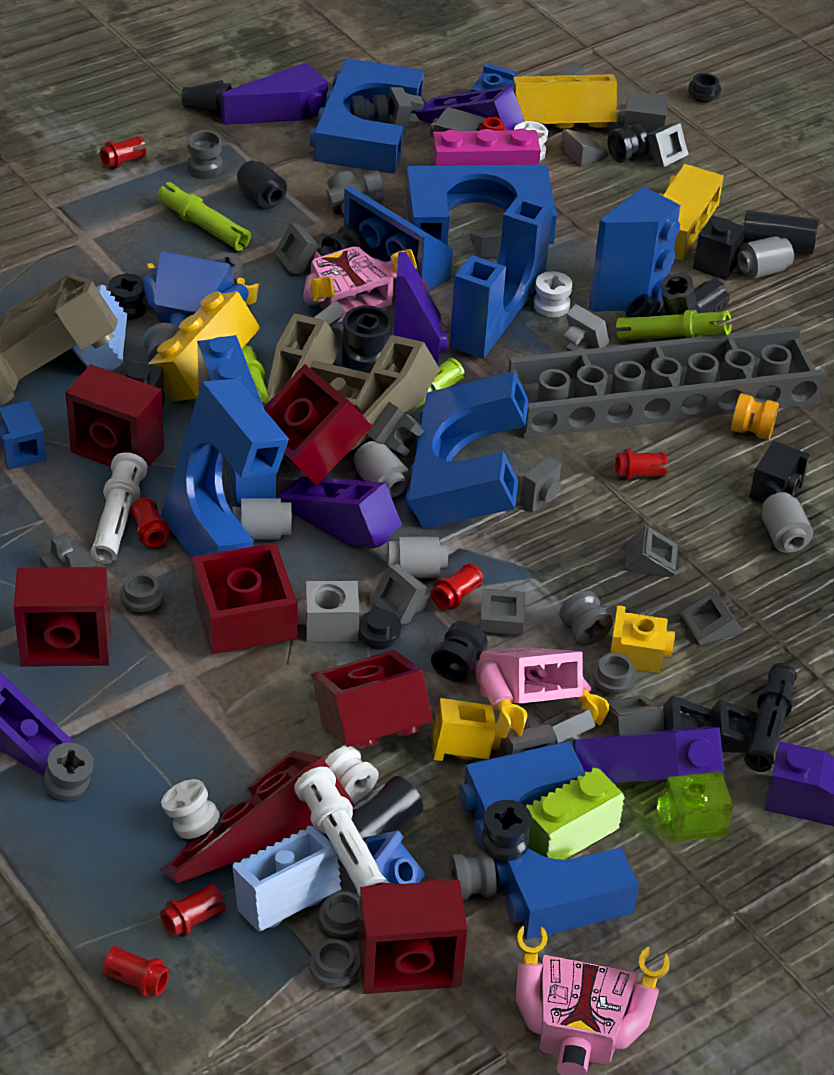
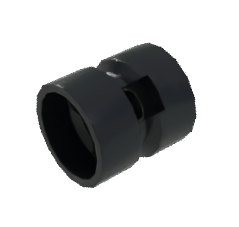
[342,306,393,374]

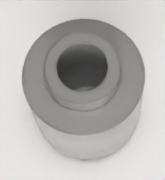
[737,236,794,279]
[353,441,410,498]
[761,492,813,553]
[233,498,291,540]
[387,536,448,579]

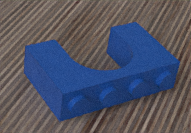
[310,58,424,174]
[406,165,557,246]
[450,195,553,359]
[197,335,276,508]
[406,371,529,529]
[160,379,289,558]
[459,741,639,940]

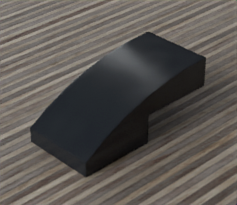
[663,695,758,753]

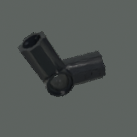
[658,272,730,338]

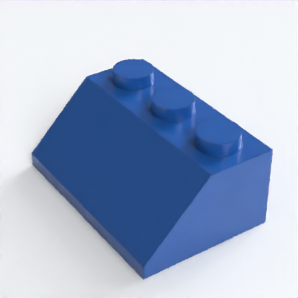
[344,186,453,292]
[589,187,680,312]

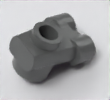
[327,170,384,214]

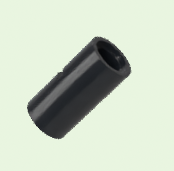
[743,210,818,255]
[324,776,423,863]

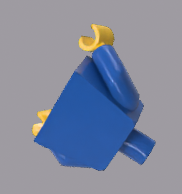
[141,251,259,330]

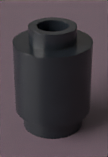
[237,160,287,209]

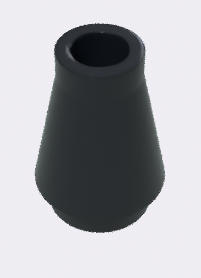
[181,80,233,114]

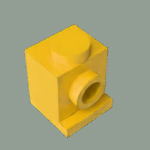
[610,605,675,673]
[431,698,501,761]

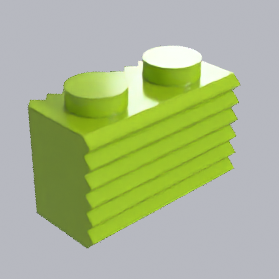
[526,767,625,860]

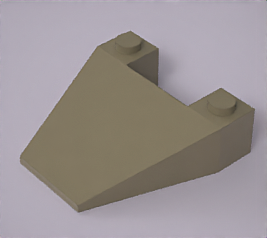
[0,273,118,407]
[267,313,439,461]

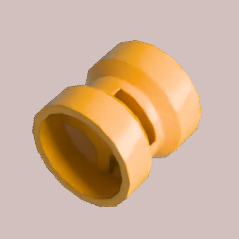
[731,393,779,440]

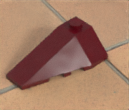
[160,750,353,883]

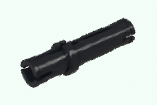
[744,663,797,772]

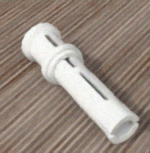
[90,452,148,564]
[294,767,388,897]

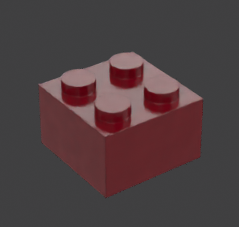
[65,364,164,473]
[264,364,372,486]
[192,542,297,654]
[13,567,111,667]
[311,650,433,749]
[358,879,468,994]

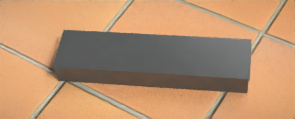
[508,326,824,438]

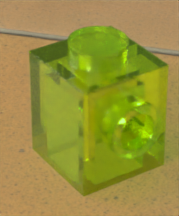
[658,771,733,842]

